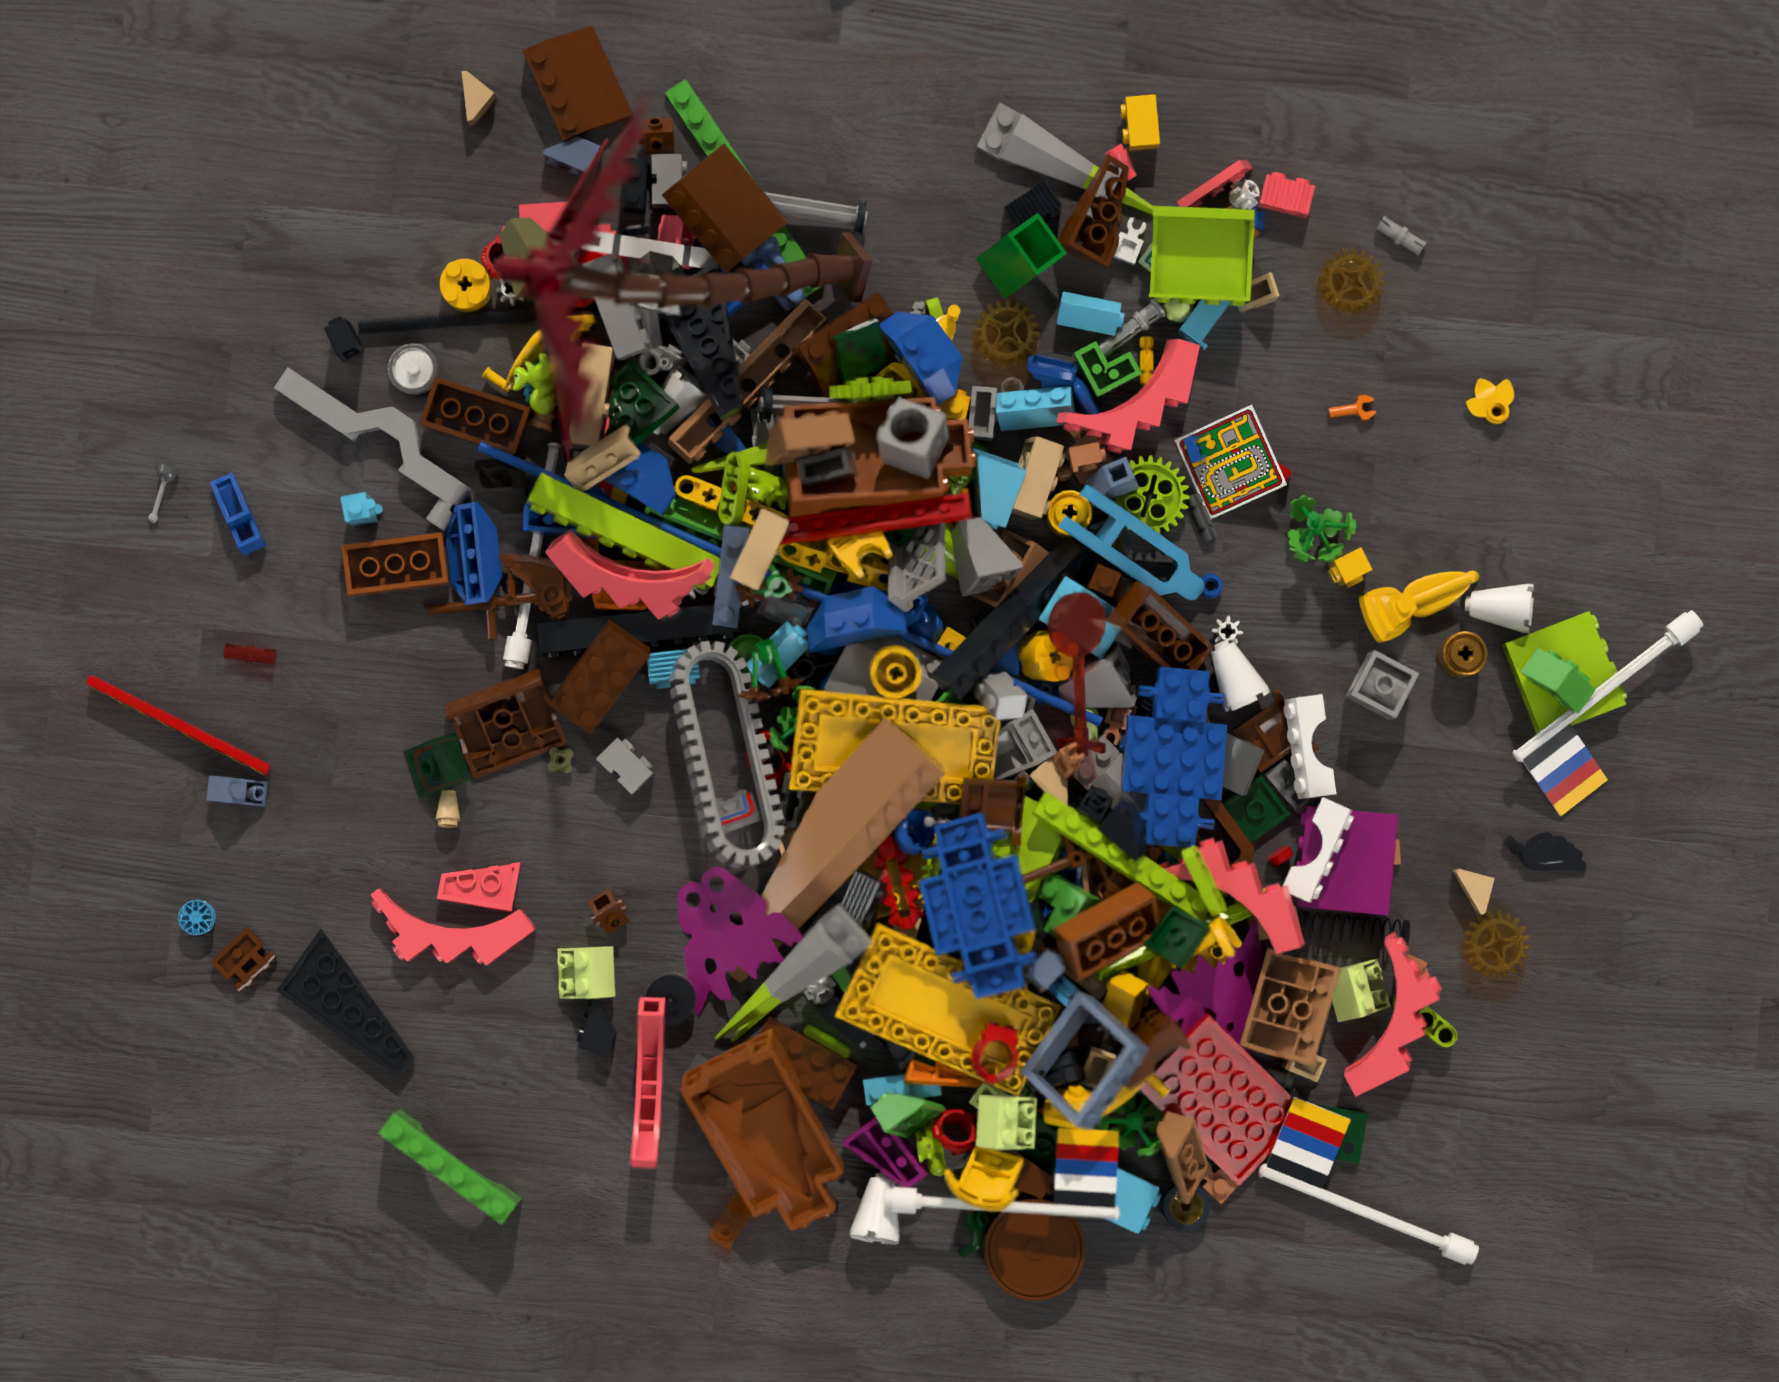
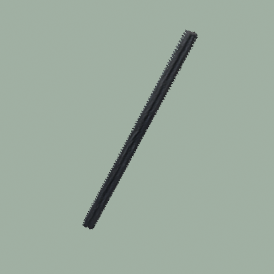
[358,302,601,335]

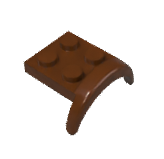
[1231,689,1319,772]
[959,774,1028,849]

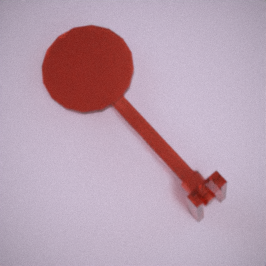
[1047,592,1106,757]

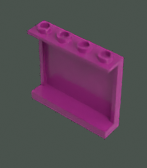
[1293,806,1399,916]

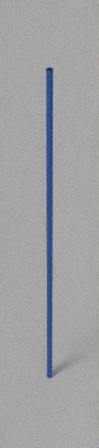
[478,441,1103,727]

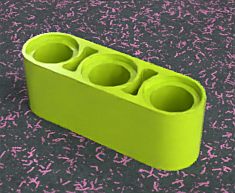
[1392,994,1457,1047]

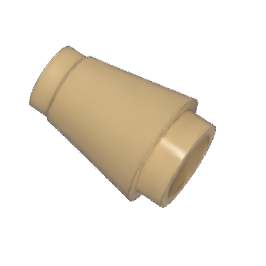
[435,790,460,828]

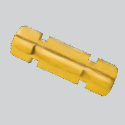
[1140,336,1154,386]

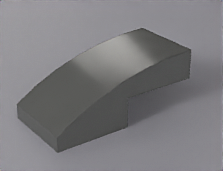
[1264,758,1318,815]

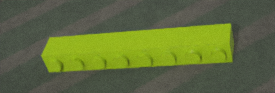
[526,473,720,591]

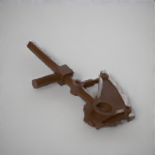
[428,553,573,641]
[1023,833,1162,900]

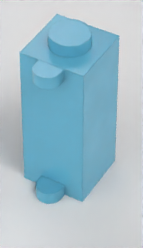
[1056,292,1125,336]
[1178,299,1230,350]
[341,492,383,527]
[746,621,809,688]

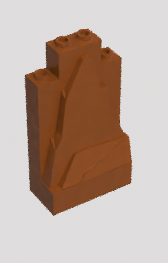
[782,397,976,517]
[680,1029,844,1231]

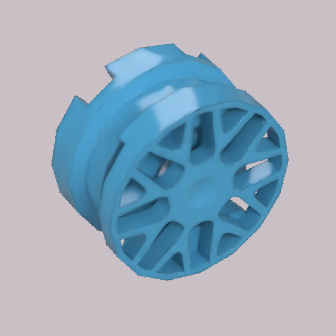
[178,900,217,935]
[1047,974,1079,1007]

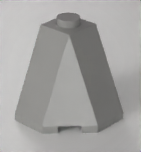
[951,518,1023,597]
[1058,643,1138,708]

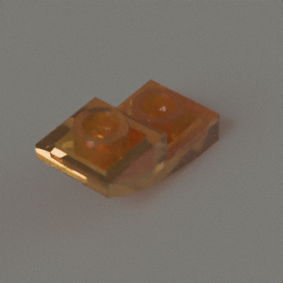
[707,1193,752,1251]

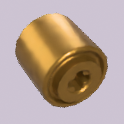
[1437,631,1488,678]

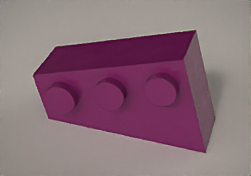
[841,1116,929,1188]

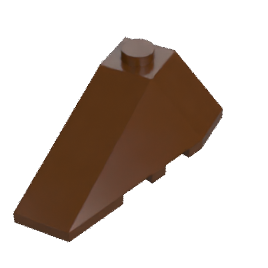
[1058,155,1129,268]

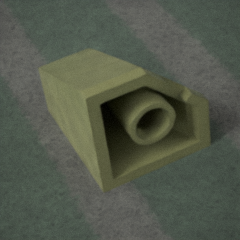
[500,217,577,298]

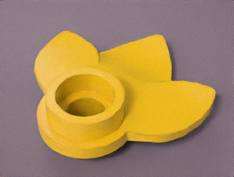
[1466,378,1514,424]

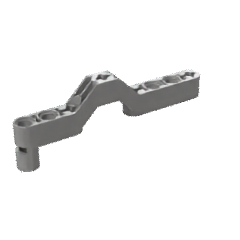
[274,367,472,531]

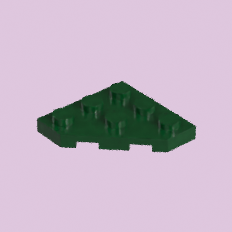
[606,360,680,447]

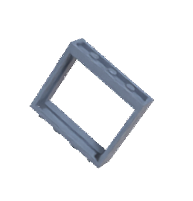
[1020,991,1149,1131]

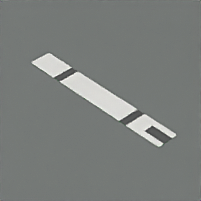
[583,231,715,268]

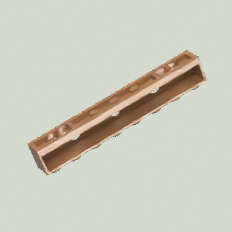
[667,298,827,464]

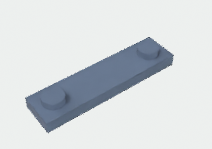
[712,525,750,628]

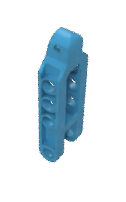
[1058,484,1204,600]

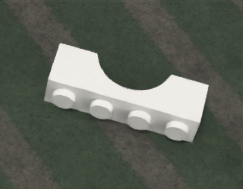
[1284,694,1336,799]
[1283,798,1354,902]

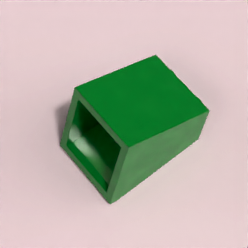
[975,213,1067,299]

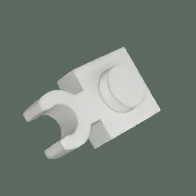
[1113,217,1146,265]

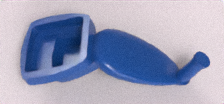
[1027,354,1102,415]

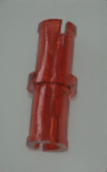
[223,643,277,665]

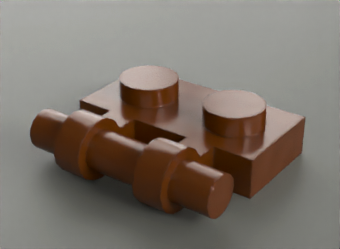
[210,927,277,992]

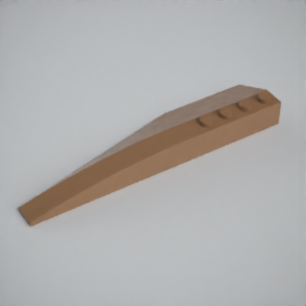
[726,717,945,983]

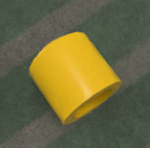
[1046,490,1092,538]

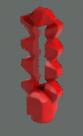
[873,830,925,931]

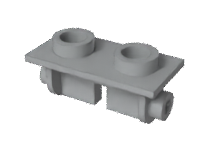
[658,344,688,371]

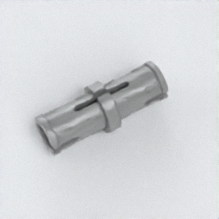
[1376,216,1426,256]

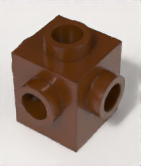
[639,117,675,154]
[587,888,629,934]

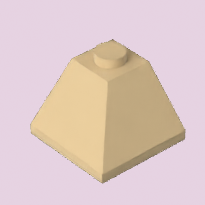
[1029,757,1068,805]

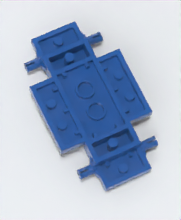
[1121,667,1227,848]
[919,813,1037,999]

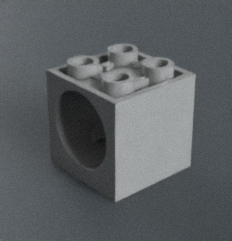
[876,398,949,480]
[1345,650,1419,720]

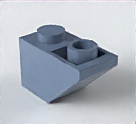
[543,136,601,178]
[1084,457,1139,507]
[206,776,268,807]
[1023,950,1066,992]

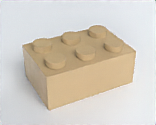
[1011,436,1065,519]

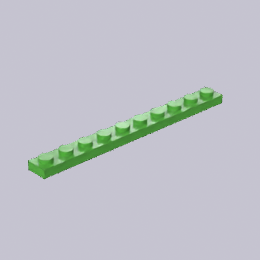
[665,79,823,297]

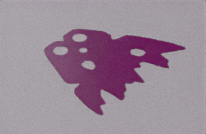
[678,867,803,1015]
[1149,920,1263,1054]

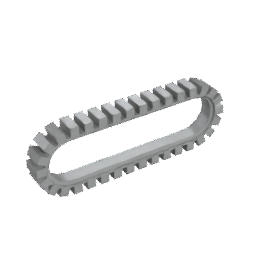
[669,641,784,869]

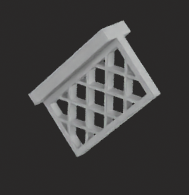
[888,523,945,612]

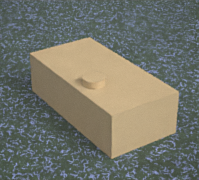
[569,345,615,450]

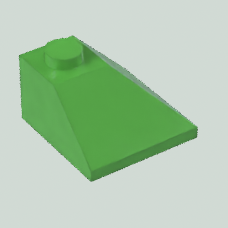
[871,1093,946,1138]

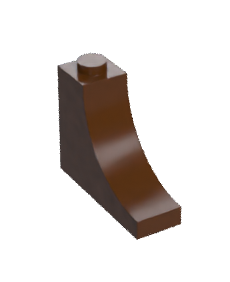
[1086,564,1164,605]
[966,1149,1055,1213]

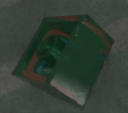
[403,733,471,799]

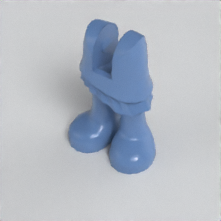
[741,236,806,311]

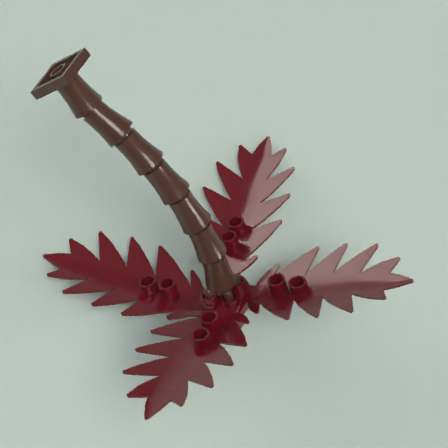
[494,95,873,462]

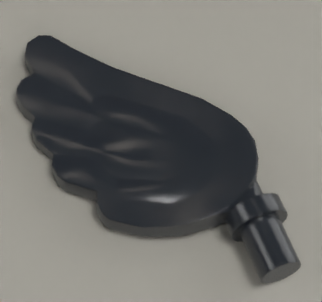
[1503,832,1587,871]

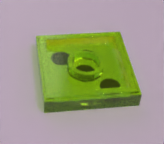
[803,1023,851,1059]

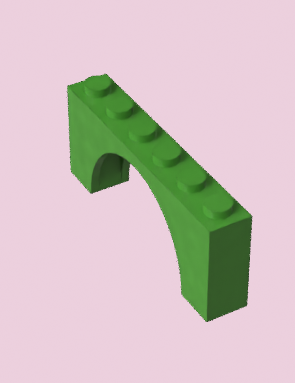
[378,1109,522,1224]

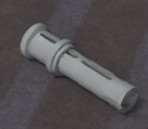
[1098,298,1166,358]

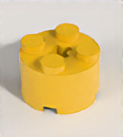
[440,259,493,313]
[1017,630,1078,682]
[869,644,922,699]

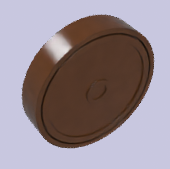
[984,1197,1086,1301]

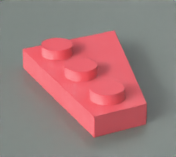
[1177,160,1253,208]
[437,862,521,912]

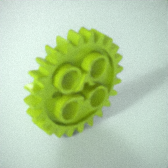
[829,376,912,402]
[1113,455,1190,536]

